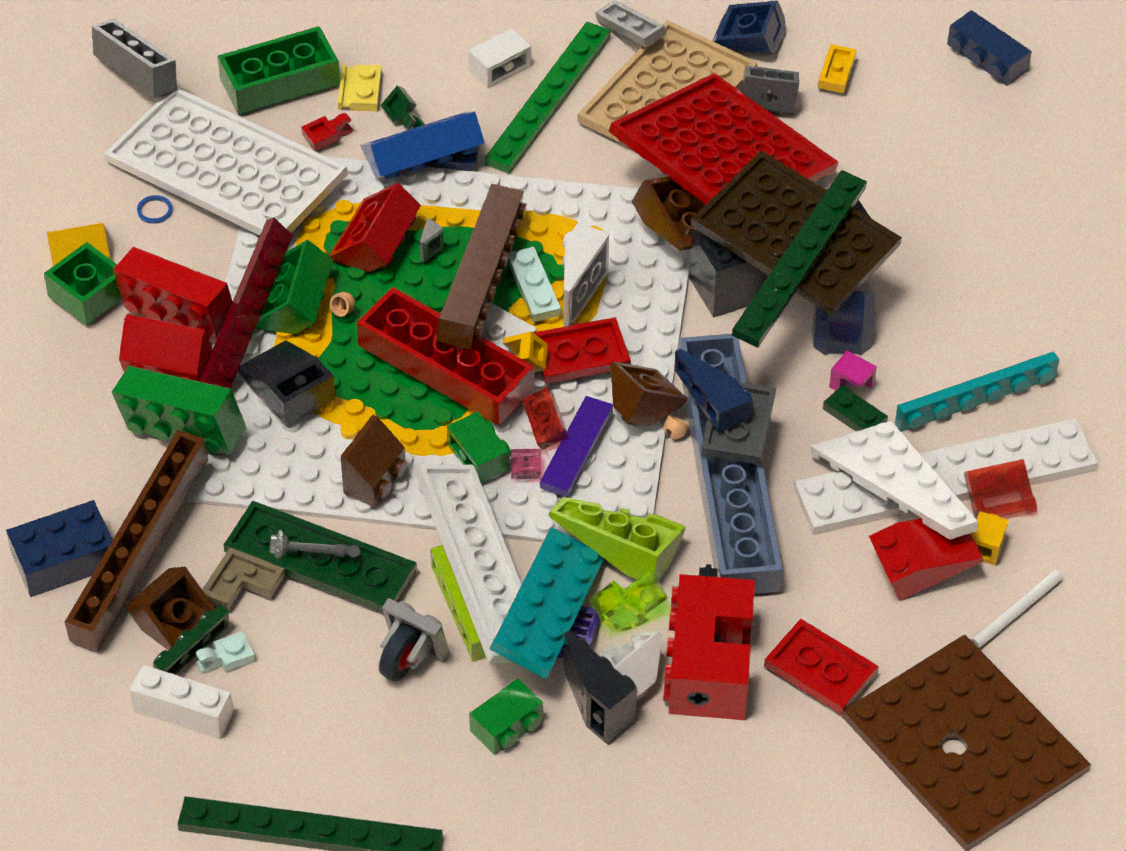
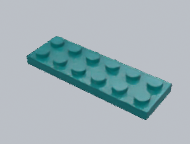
[489,527,604,679]

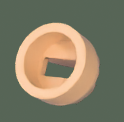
[330,292,356,317]
[663,414,690,440]

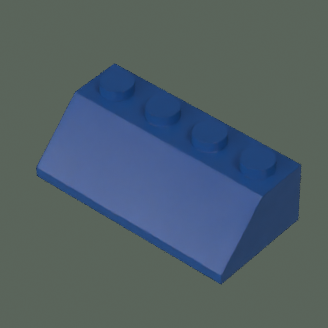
[361,111,485,180]

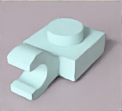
[196,631,255,673]

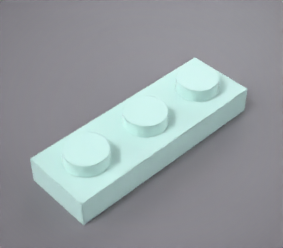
[508,247,561,322]

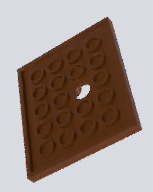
[842,634,1091,851]

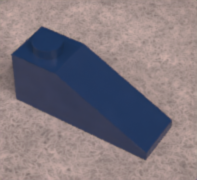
[674,349,753,432]

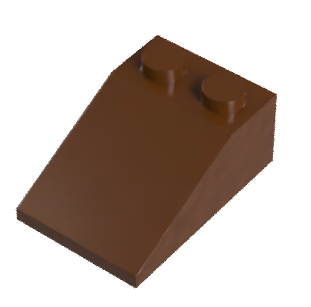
[631,176,705,251]

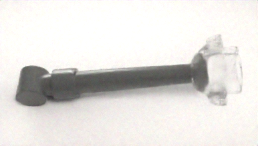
[270,530,361,559]

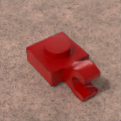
[301,113,353,151]

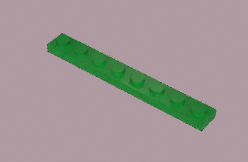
[485,21,610,174]

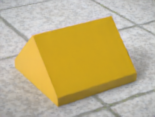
[46,222,110,266]

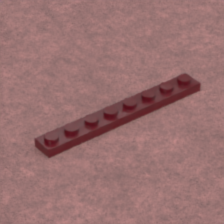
[199,218,293,389]

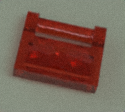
[964,459,1037,519]

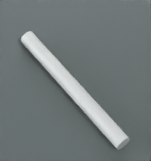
[971,570,1062,648]

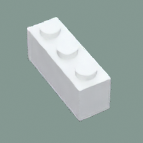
[129,665,234,739]

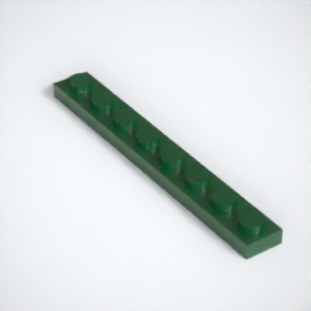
[732,170,867,348]
[177,796,443,851]

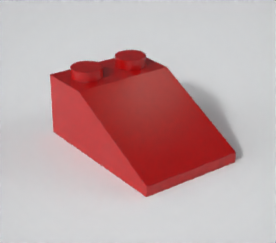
[869,518,984,601]

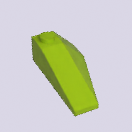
[548,497,686,586]

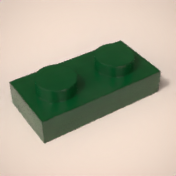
[823,385,888,431]

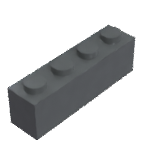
[91,19,177,97]

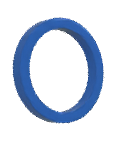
[137,195,172,224]

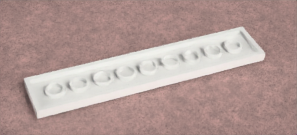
[794,418,1098,535]

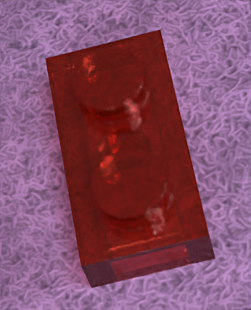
[522,386,568,450]

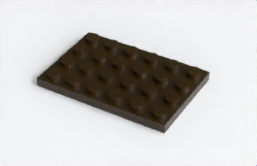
[691,150,902,316]

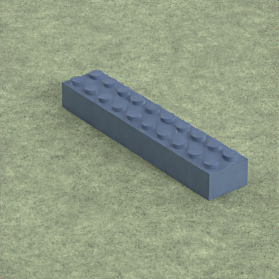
[679,334,783,594]

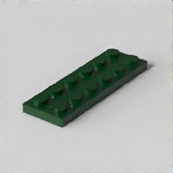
[223,500,417,613]

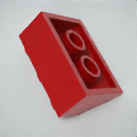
[329,182,421,272]
[119,314,212,382]

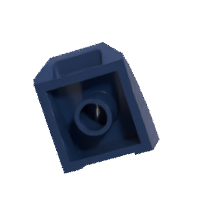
[712,0,785,53]
[812,291,875,356]

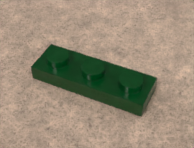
[153,604,229,675]

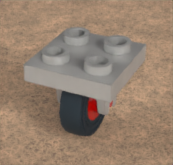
[379,598,449,681]

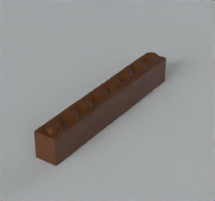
[436,183,527,349]
[65,430,209,652]

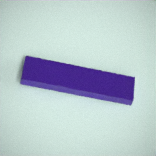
[540,396,613,498]

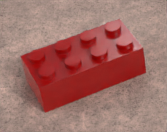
[113,246,233,344]

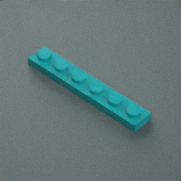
[895,351,1060,432]

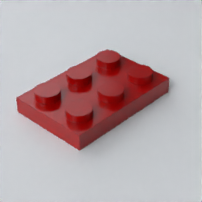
[533,317,631,384]
[764,618,879,715]

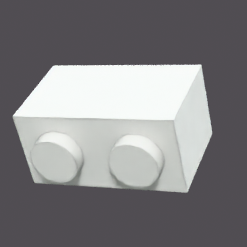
[468,28,531,88]

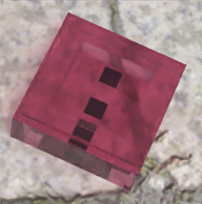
[511,449,541,479]

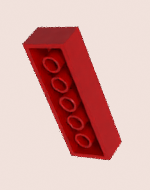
[356,287,534,426]

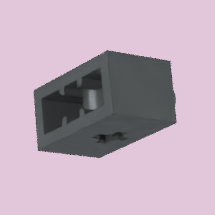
[741,65,799,114]

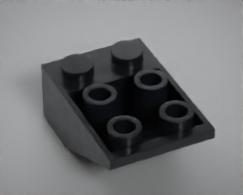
[238,340,336,426]
[564,630,637,745]

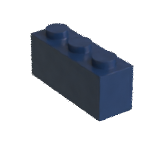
[947,10,1032,86]

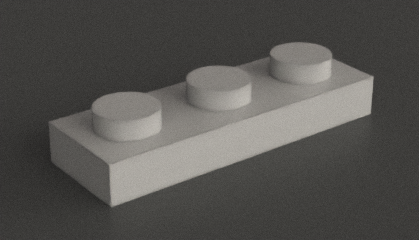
[595,0,666,48]

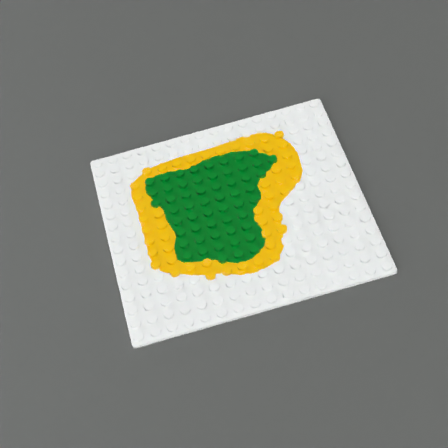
[184,156,691,545]

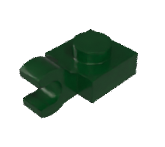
[380,85,425,129]

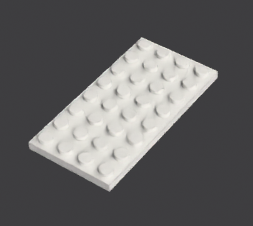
[104,88,348,235]

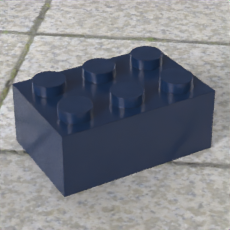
[6,500,112,597]

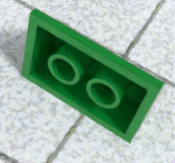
[255,239,333,334]

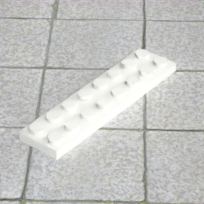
[415,464,521,663]

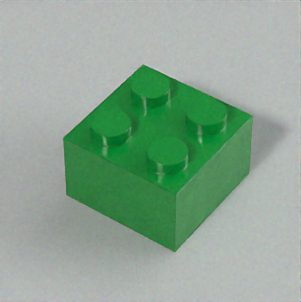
[44,242,122,326]

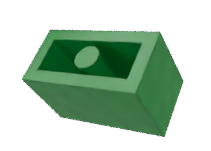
[447,411,511,483]
[469,678,543,755]

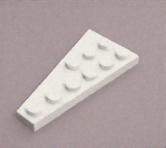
[811,421,978,540]

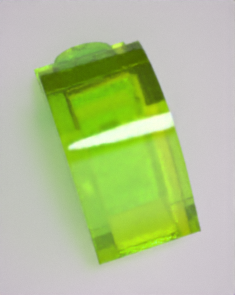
[589,571,668,631]

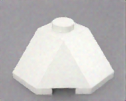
[598,631,662,700]

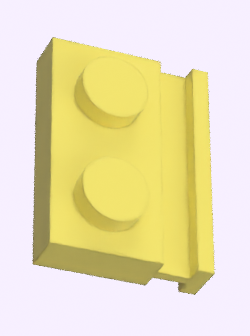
[338,64,382,112]

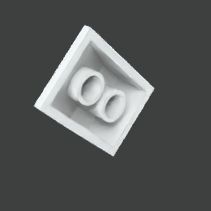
[562,222,609,327]

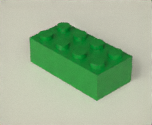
[217,26,340,114]
[111,366,247,455]

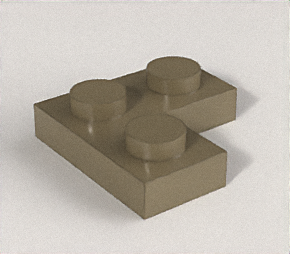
[202,547,285,610]

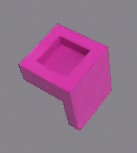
[829,350,877,391]

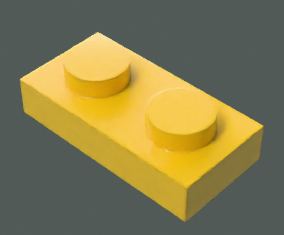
[818,44,857,93]

